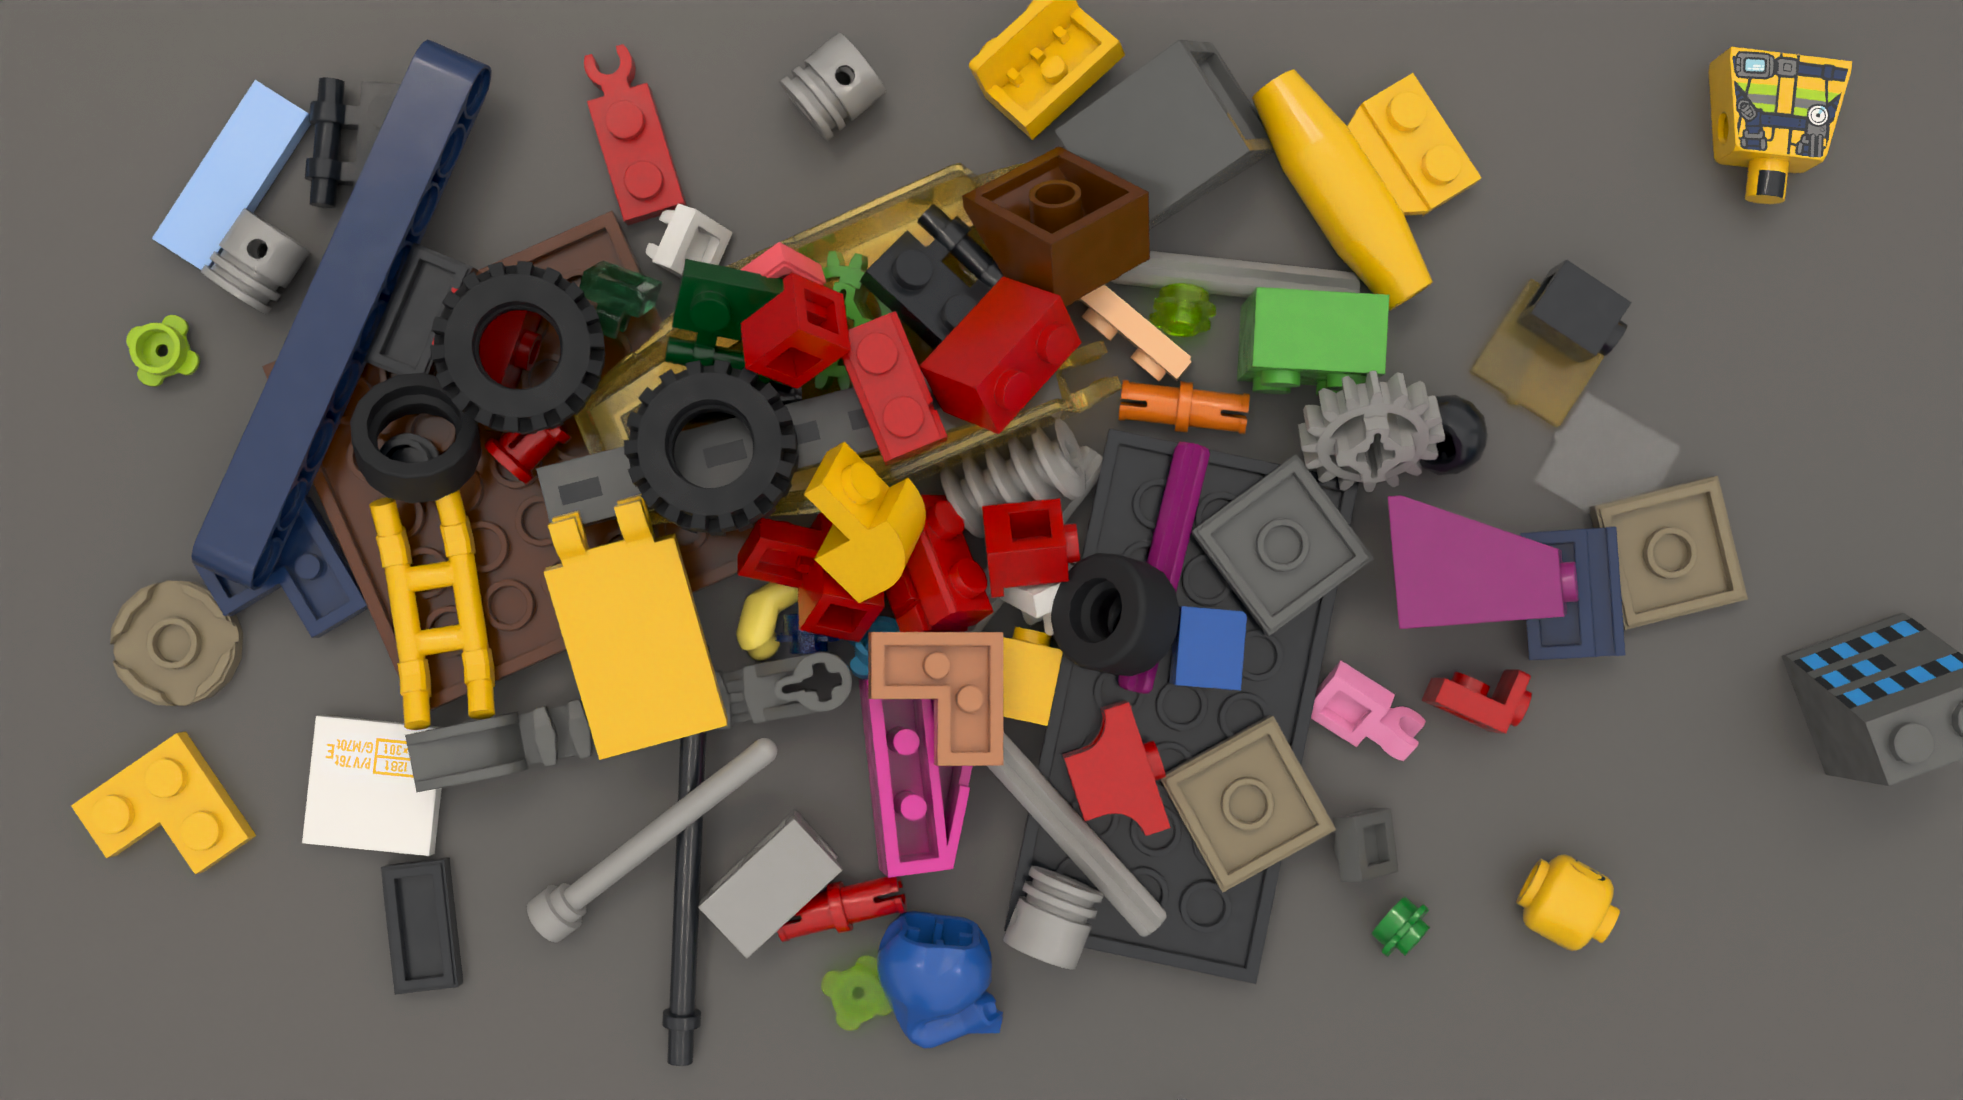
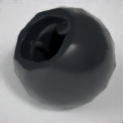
[1420,395,1488,475]

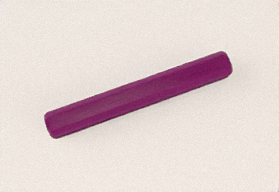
[1118,442,1210,694]

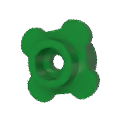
[1371,896,1430,957]

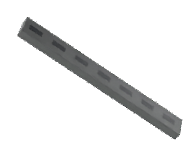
[536,371,1062,527]

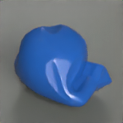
[876,911,1003,1048]

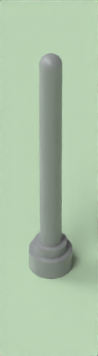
[527,738,778,943]

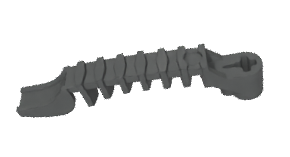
[405,651,852,793]

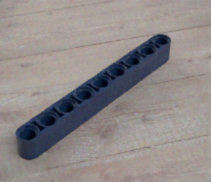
[191,39,492,591]

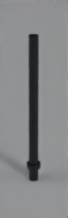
[662,645,710,1066]

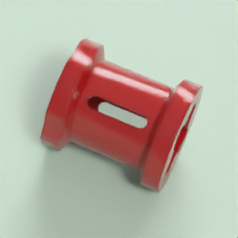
[484,425,572,484]

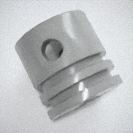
[779,32,886,141]
[201,208,311,315]
[1003,866,1104,970]

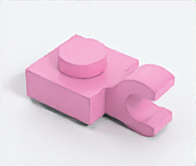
[1311,661,1426,761]

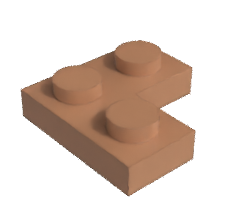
[868,632,1003,766]

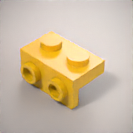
[969,0,1125,140]

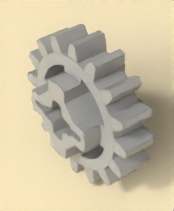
[1298,371,1445,492]

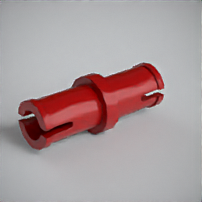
[777,876,907,942]

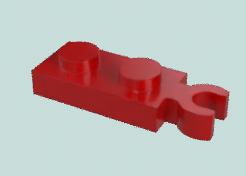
[584,44,687,226]

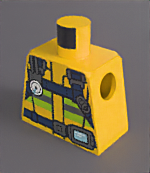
[1709,47,1852,204]

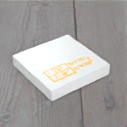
[302,715,442,856]

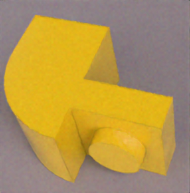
[804,441,926,603]

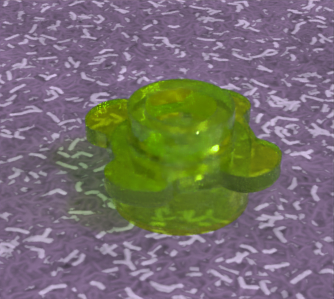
[1149,283,1217,337]
[821,955,892,1031]

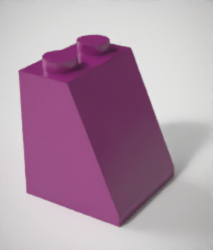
[1388,495,1579,629]

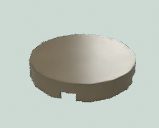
[110,581,243,706]

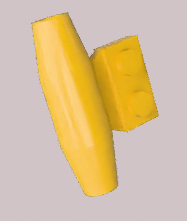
[1252,69,1482,311]

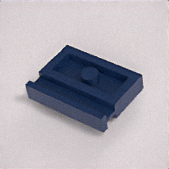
[1520,527,1625,660]

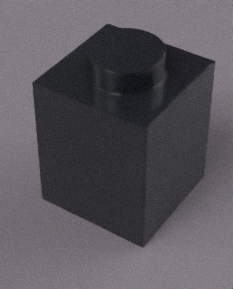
[1516,260,1632,363]

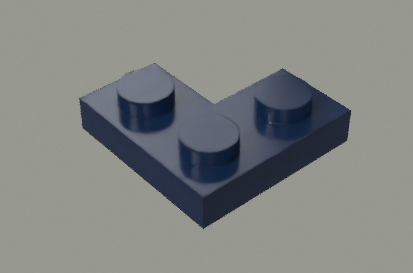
[193,496,369,638]

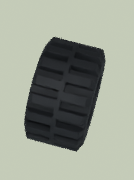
[430,261,605,435]
[624,360,799,536]

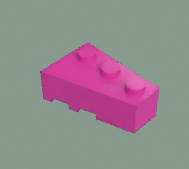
[859,678,973,878]

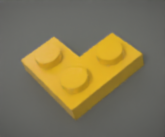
[71,732,256,875]

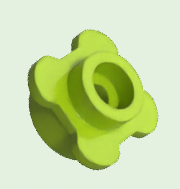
[126,315,200,387]

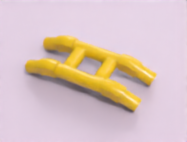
[369,490,495,730]

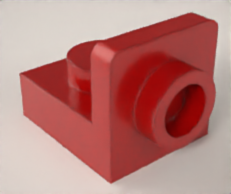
[1421,669,1532,734]

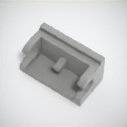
[698,809,842,959]

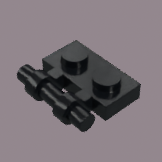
[305,77,401,208]
[859,203,1003,350]

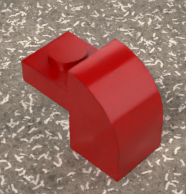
[737,511,885,643]

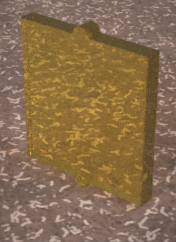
[1469,278,1604,428]

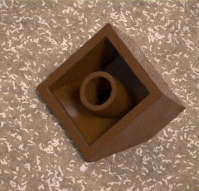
[962,146,1150,307]

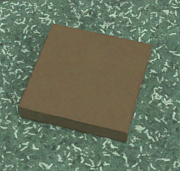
[1589,476,1748,630]
[1160,715,1336,892]

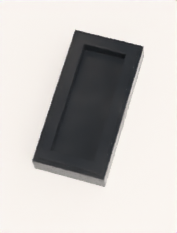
[364,243,478,375]
[381,857,463,995]

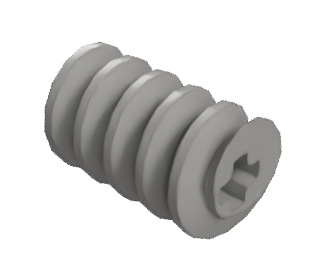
[940,418,1086,538]

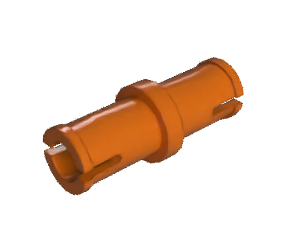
[1118,380,1250,435]

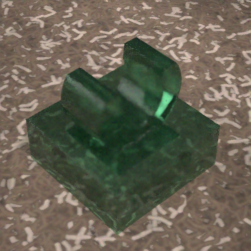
[579,260,662,339]

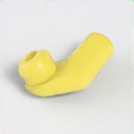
[736,582,798,661]

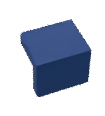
[1169,606,1247,691]

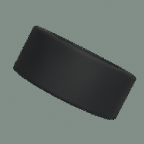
[350,373,482,503]

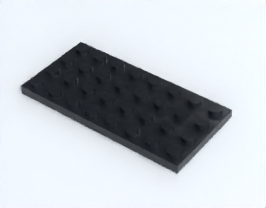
[1004,428,1359,984]

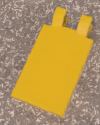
[544,494,728,760]

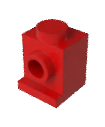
[740,272,851,389]
[982,498,1080,598]

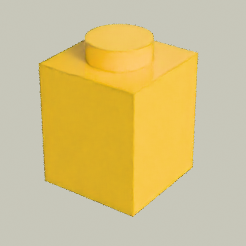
[1003,626,1063,726]

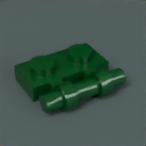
[664,259,791,387]

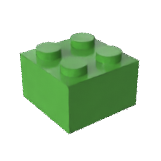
[1237,287,1389,396]

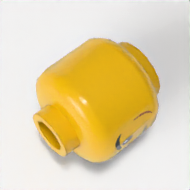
[1516,854,1620,951]

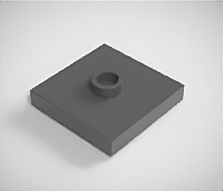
[1191,454,1374,636]

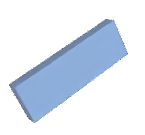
[152,80,311,270]

